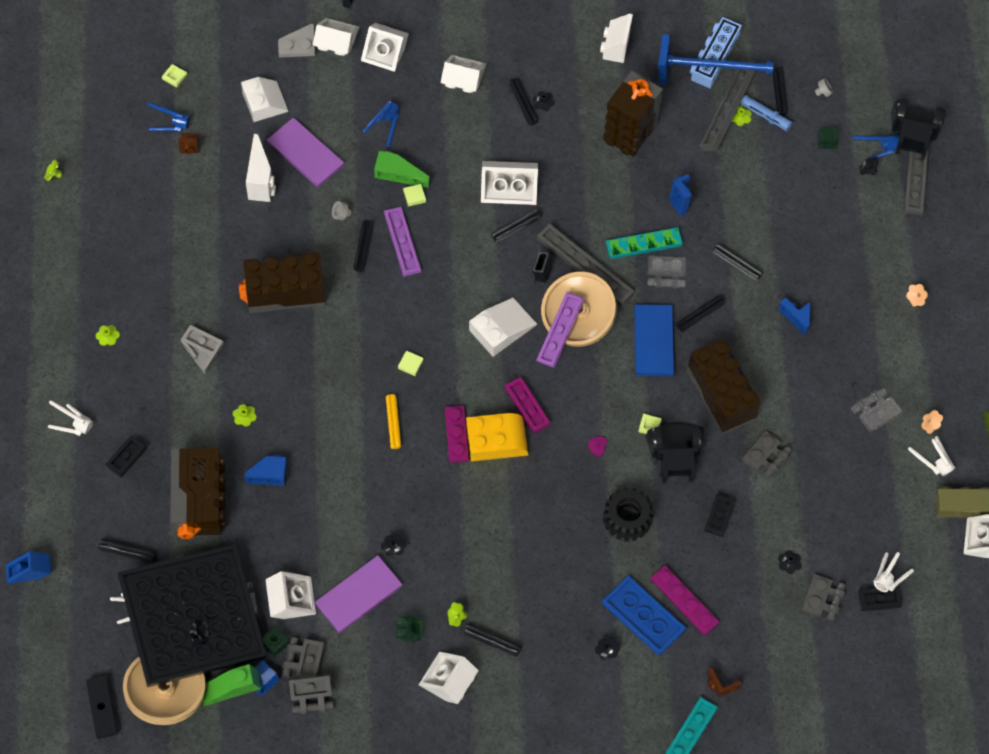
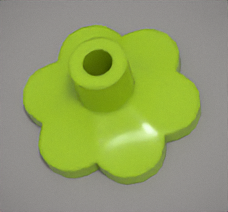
[732,106,751,126]
[44,160,62,181]
[95,325,120,346]
[233,404,257,427]
[448,602,467,627]

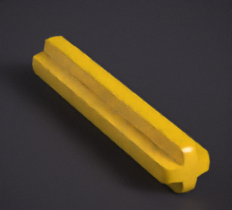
[386,394,401,449]

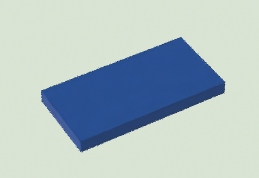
[634,305,674,376]
[601,575,687,657]

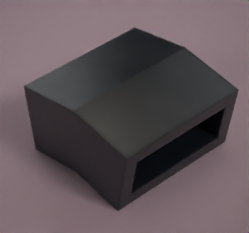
[532,252,553,283]

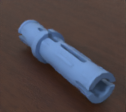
[740,95,793,132]

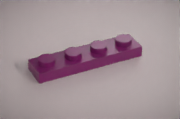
[650,565,719,636]

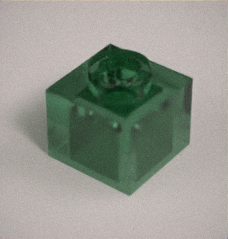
[817,127,839,149]
[396,615,423,643]
[262,627,289,658]

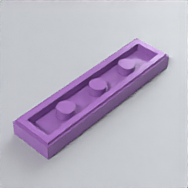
[384,207,421,277]
[536,292,585,369]

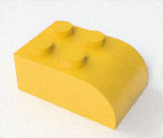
[466,413,528,461]

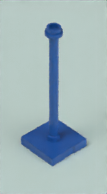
[658,34,774,85]

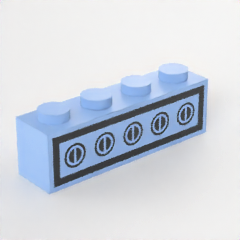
[690,17,742,89]

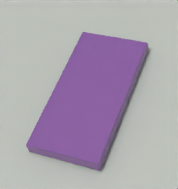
[267,118,344,188]
[315,556,402,634]

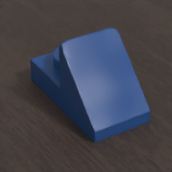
[778,298,810,335]

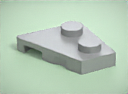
[278,24,315,57]
[181,325,224,374]

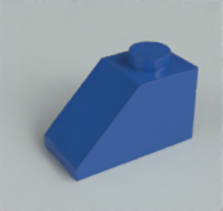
[244,454,287,486]
[6,551,51,583]

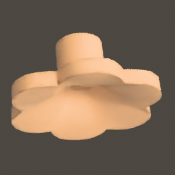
[906,284,928,306]
[922,410,943,434]

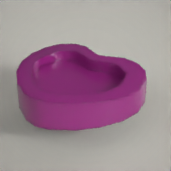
[588,437,607,456]

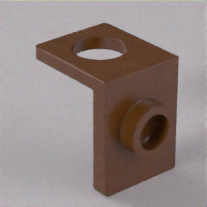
[178,134,199,154]
[707,667,742,698]

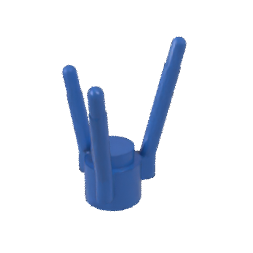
[363,101,399,147]
[147,102,190,133]
[852,135,898,158]

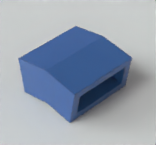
[255,661,280,697]

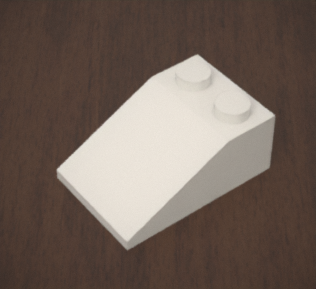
[246,134,276,202]
[469,298,537,357]

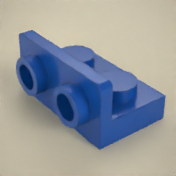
[669,174,692,216]

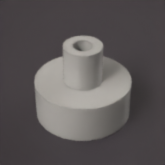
[815,78,834,97]
[332,201,351,221]

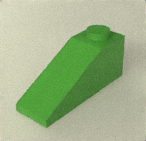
[374,151,430,188]
[203,664,261,706]

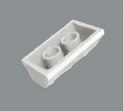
[481,161,538,205]

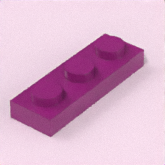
[504,377,550,434]
[445,406,469,463]

